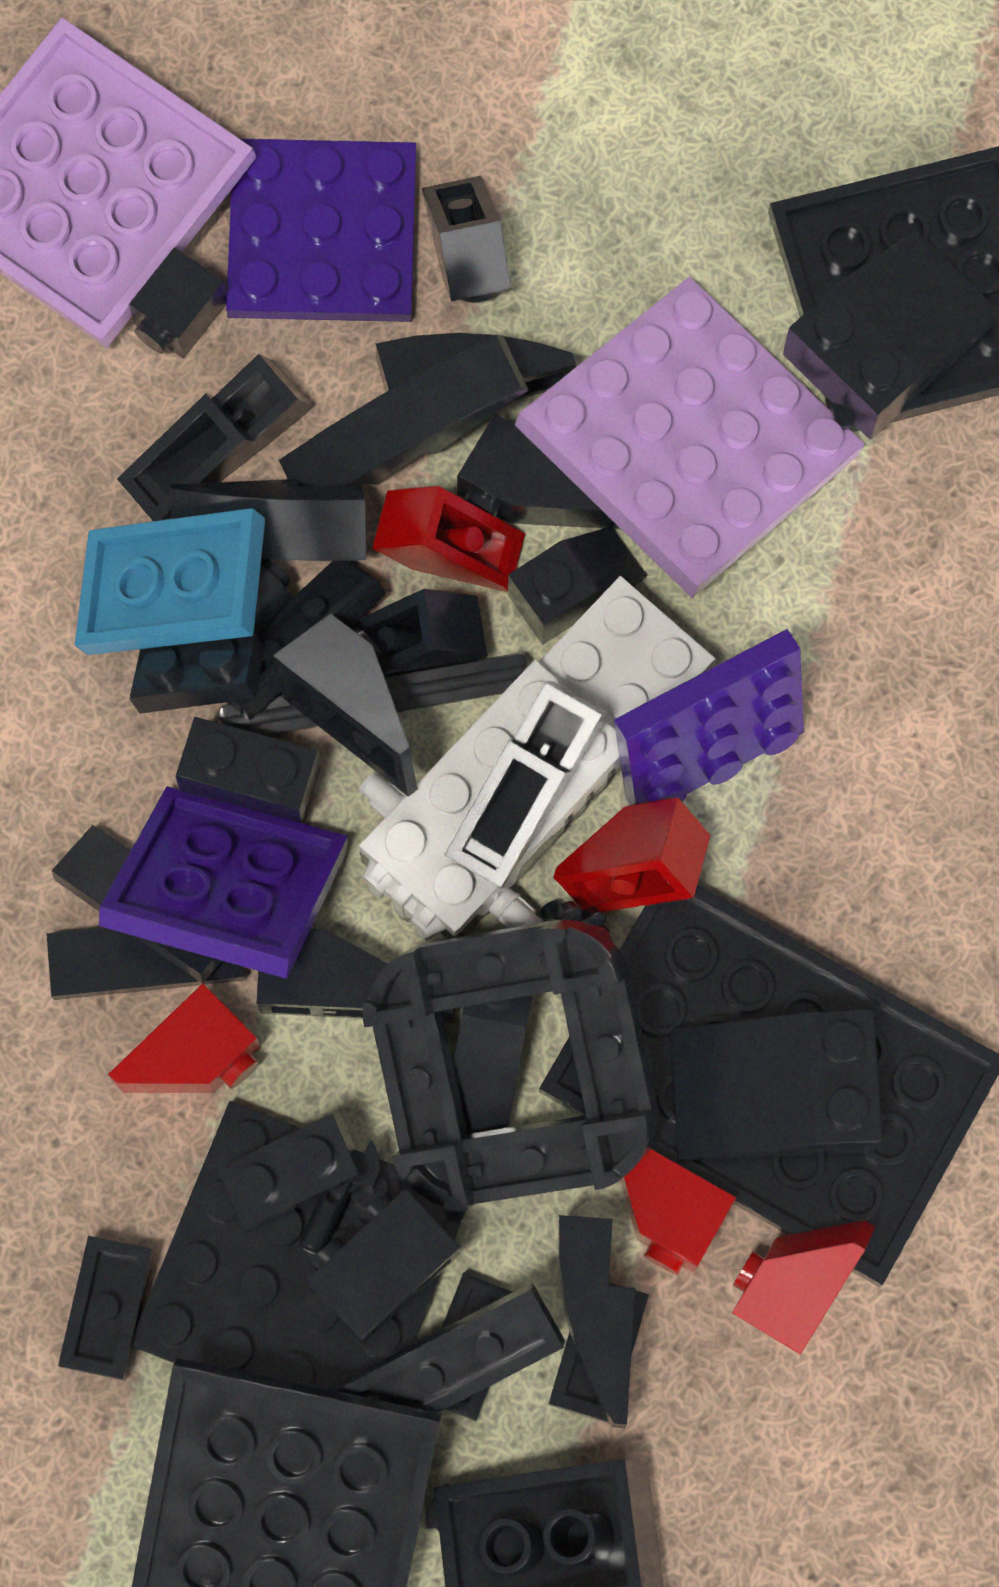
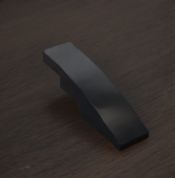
[279,335,528,487]

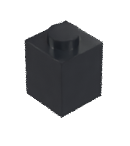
[129,247,227,359]

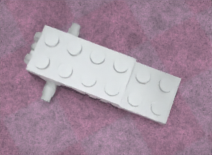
[358,576,716,941]

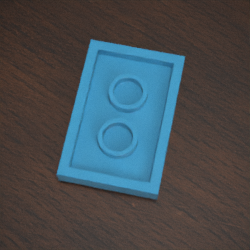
[75,508,265,655]

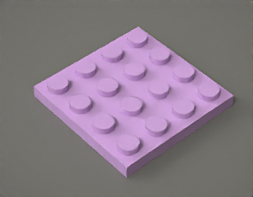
[0,17,257,348]
[515,276,865,598]

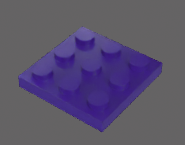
[226,139,416,322]
[614,629,804,806]
[99,786,348,979]

